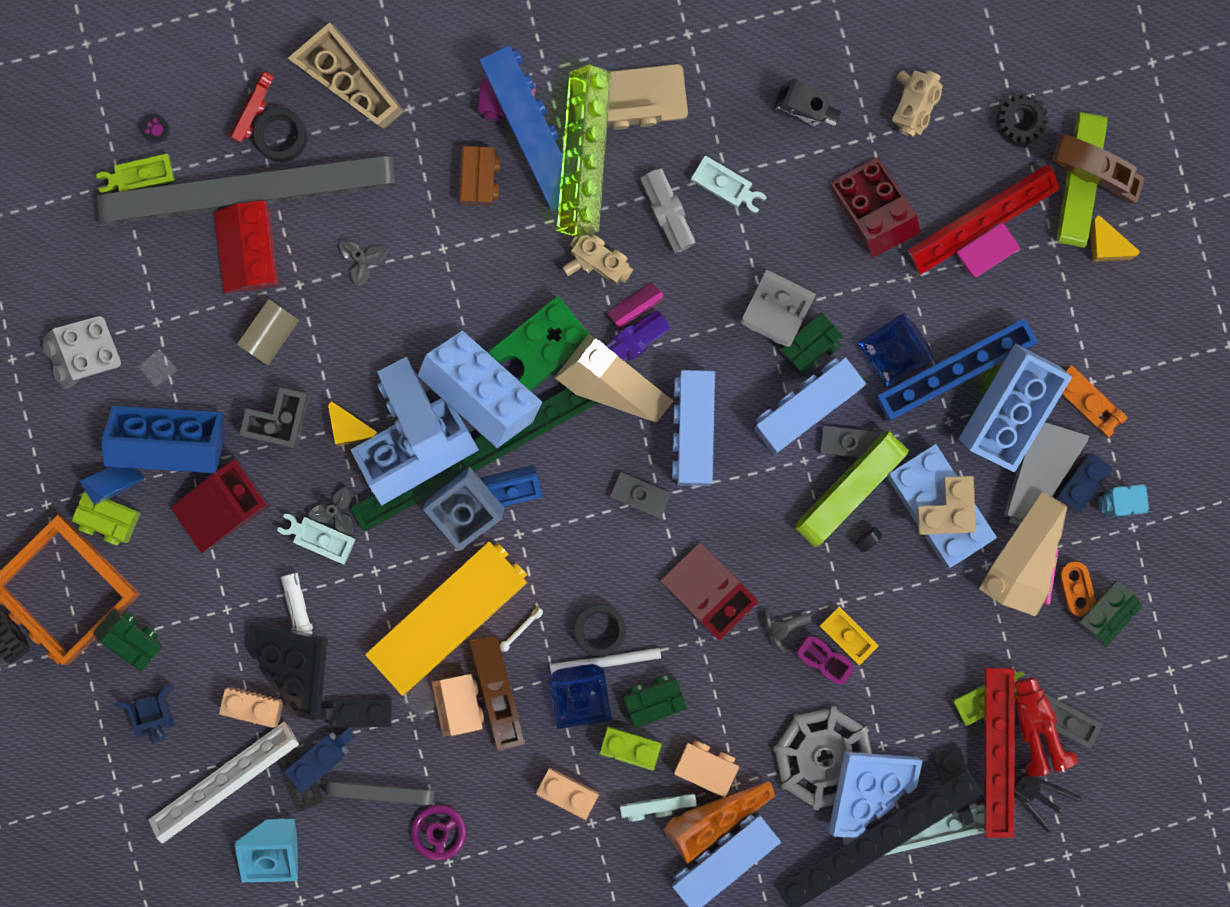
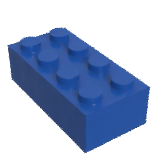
[101,406,225,473]

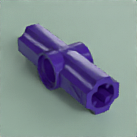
[606,310,671,362]

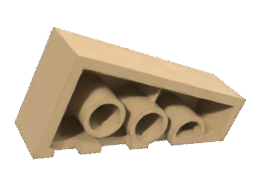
[288,23,405,129]

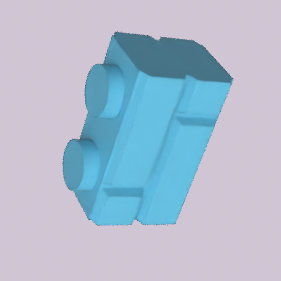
[1098,485,1149,518]

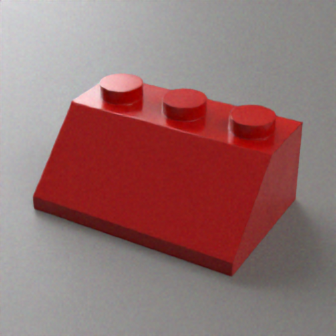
[214,200,279,294]

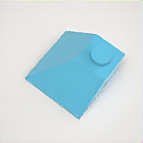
[235,819,298,883]

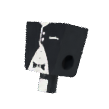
[772,78,841,127]

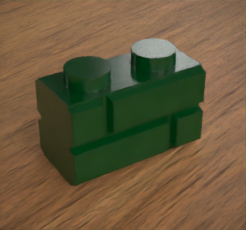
[778,312,843,375]
[1078,580,1143,648]
[93,608,162,671]
[624,674,687,728]

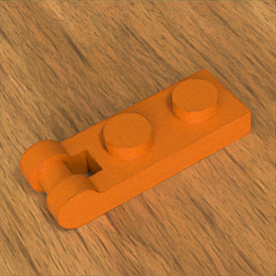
[1061,365,1128,439]

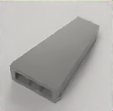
[1003,423,1089,526]

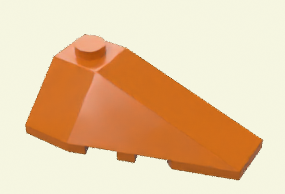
[663,781,775,864]

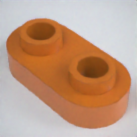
[1060,562,1096,617]

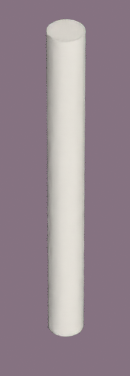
[550,647,661,675]

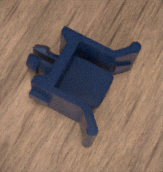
[115,685,176,743]

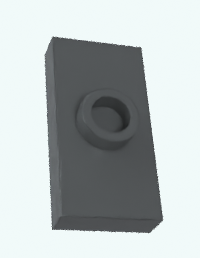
[820,426,878,458]
[610,472,672,519]

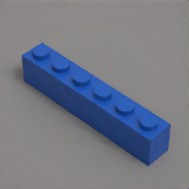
[478,45,583,211]
[874,318,1038,423]

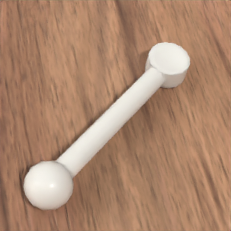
[499,607,543,652]

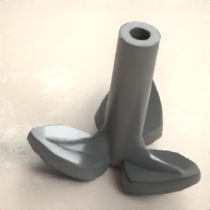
[339,241,387,286]
[308,487,354,535]
[763,609,811,654]

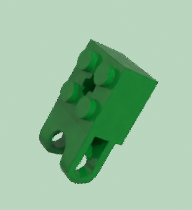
[488,296,589,391]

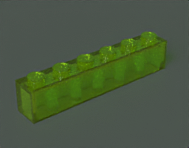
[557,65,611,237]

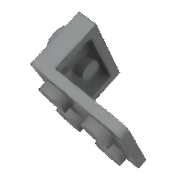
[741,270,816,346]
[43,316,121,389]

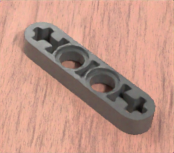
[325,781,435,805]

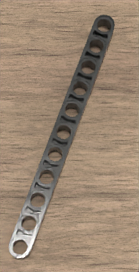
[96,156,396,226]

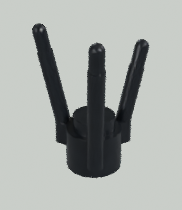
[1014,773,1082,833]

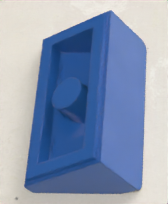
[481,465,542,507]
[80,467,144,506]

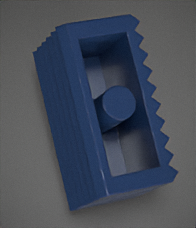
[1054,453,1113,513]

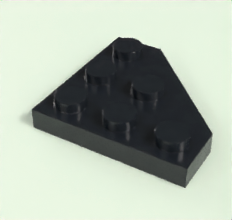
[247,621,328,721]

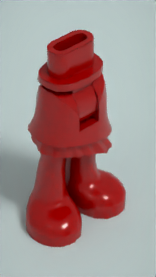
[1014,677,1078,777]

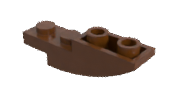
[1053,134,1145,204]
[469,634,525,751]

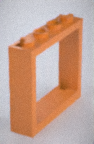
[0,515,141,665]

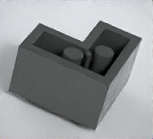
[239,387,310,450]

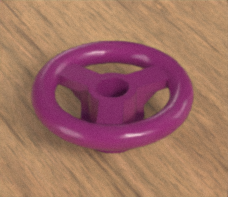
[411,805,466,861]

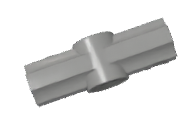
[640,168,696,254]

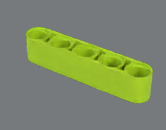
[1057,112,1107,248]
[794,430,909,547]

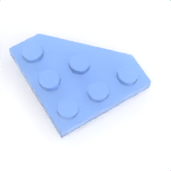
[828,752,922,838]

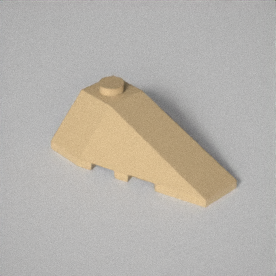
[555,334,673,423]
[979,492,1067,616]

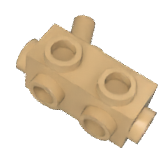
[892,70,943,137]
[562,232,634,286]

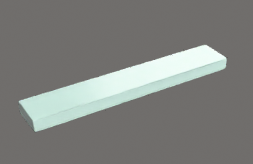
[842,802,984,856]

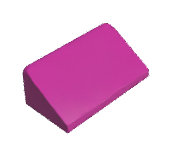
[956,222,1020,278]
[607,283,663,329]

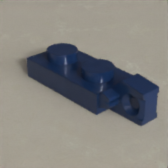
[283,728,356,794]

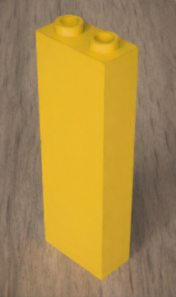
[365,541,527,696]

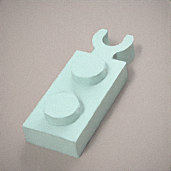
[691,156,766,214]
[277,514,356,565]
[620,793,697,822]

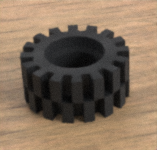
[996,93,1049,146]
[0,610,30,664]

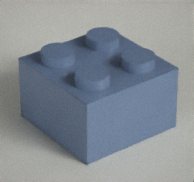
[423,466,505,551]

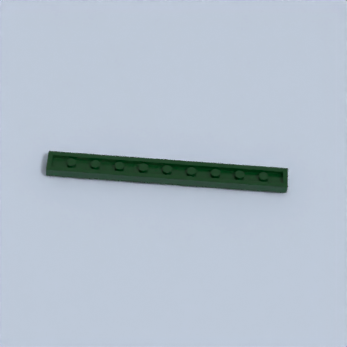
[351,388,599,532]

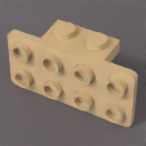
[574,64,688,130]

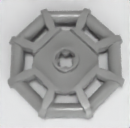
[773,706,872,810]

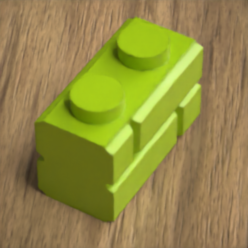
[72,491,140,546]
[600,726,662,771]

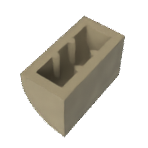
[237,299,299,365]

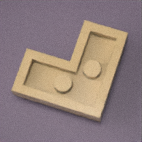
[917,476,976,535]

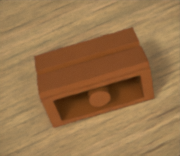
[459,146,501,207]

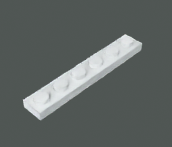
[148,721,299,844]

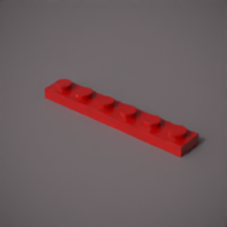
[908,164,1060,275]
[984,668,1015,838]

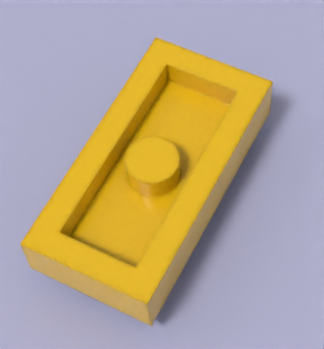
[819,606,879,666]

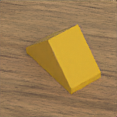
[1090,215,1140,262]
[328,401,379,446]

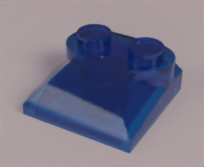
[858,313,934,389]
[548,664,612,729]

